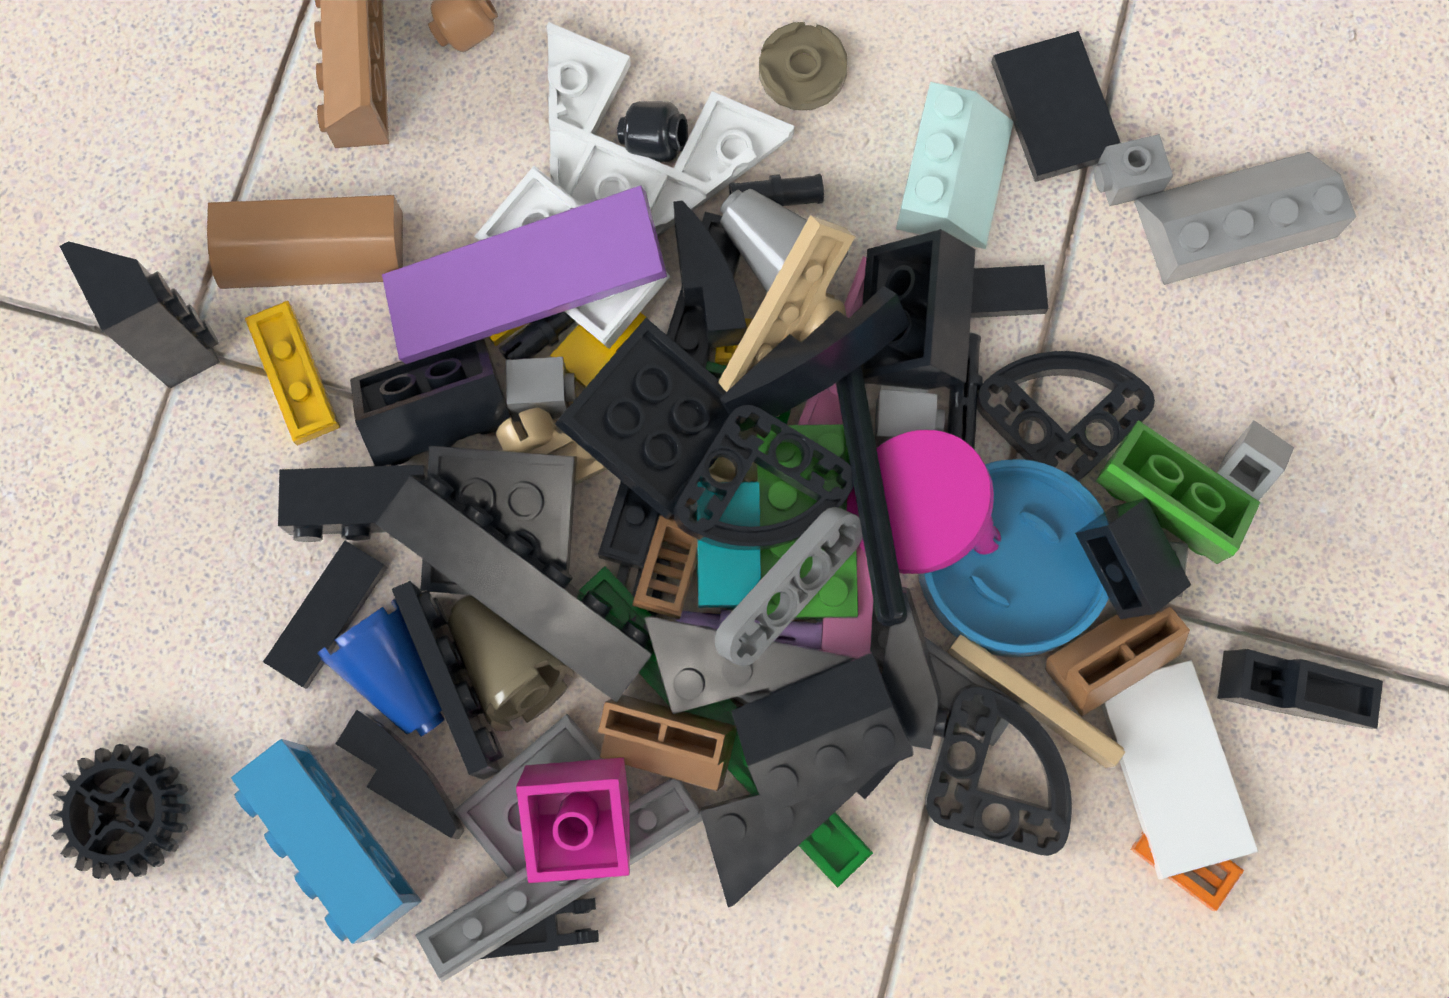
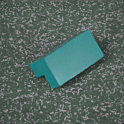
[697,482,761,610]

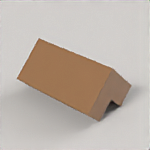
[1045,606,1190,717]
[598,695,737,791]

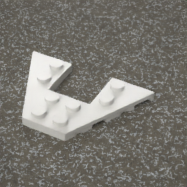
[547,22,795,237]

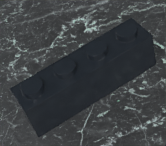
[59,241,220,388]

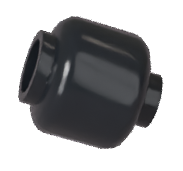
[617,101,688,162]

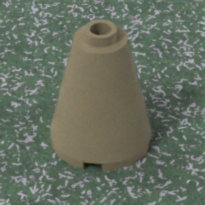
[448,595,574,731]

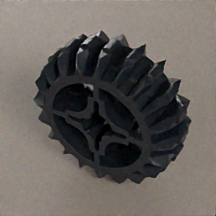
[49,744,191,881]

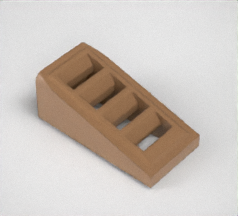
[632,516,698,619]

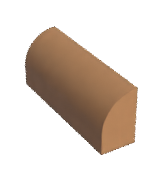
[207,195,403,289]

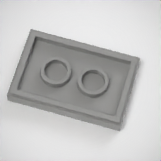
[454,714,631,878]

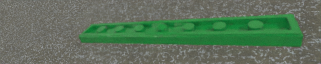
[579,566,873,888]

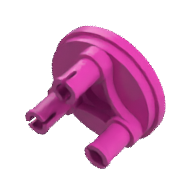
[847,430,1001,574]

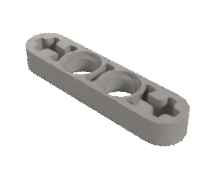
[715,507,863,666]

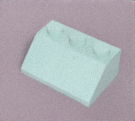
[896,82,1013,249]

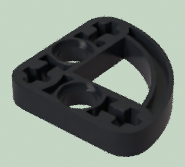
[977,351,1155,482]
[674,405,854,550]
[925,685,1072,856]

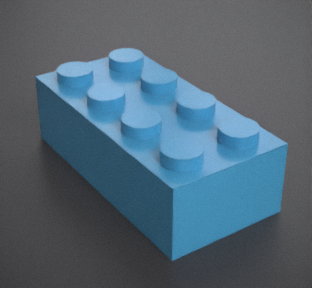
[231,739,422,944]

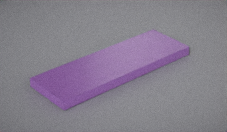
[382,185,667,364]

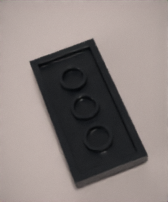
[392,581,504,780]

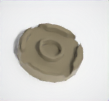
[759,22,847,110]

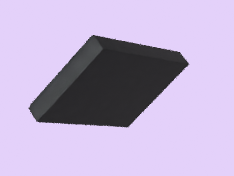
[991,31,1121,182]

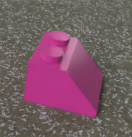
[516,757,630,883]

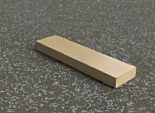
[946,634,1125,768]

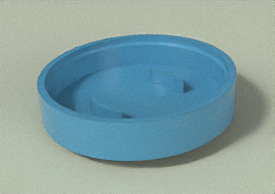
[918,459,1109,657]

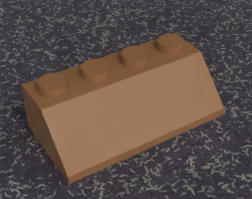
[314,0,389,148]

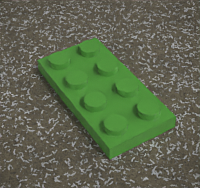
[757,424,858,619]

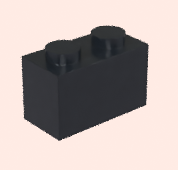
[1075,498,1191,620]

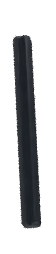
[836,366,907,627]

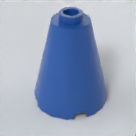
[317,599,445,737]

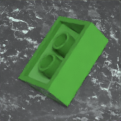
[1095,420,1261,564]

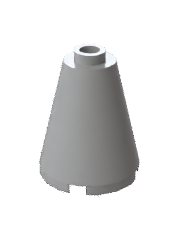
[720,189,848,293]

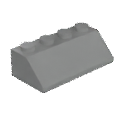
[1134,152,1356,285]

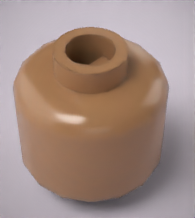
[428,0,498,52]

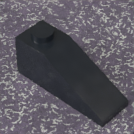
[882,587,948,750]

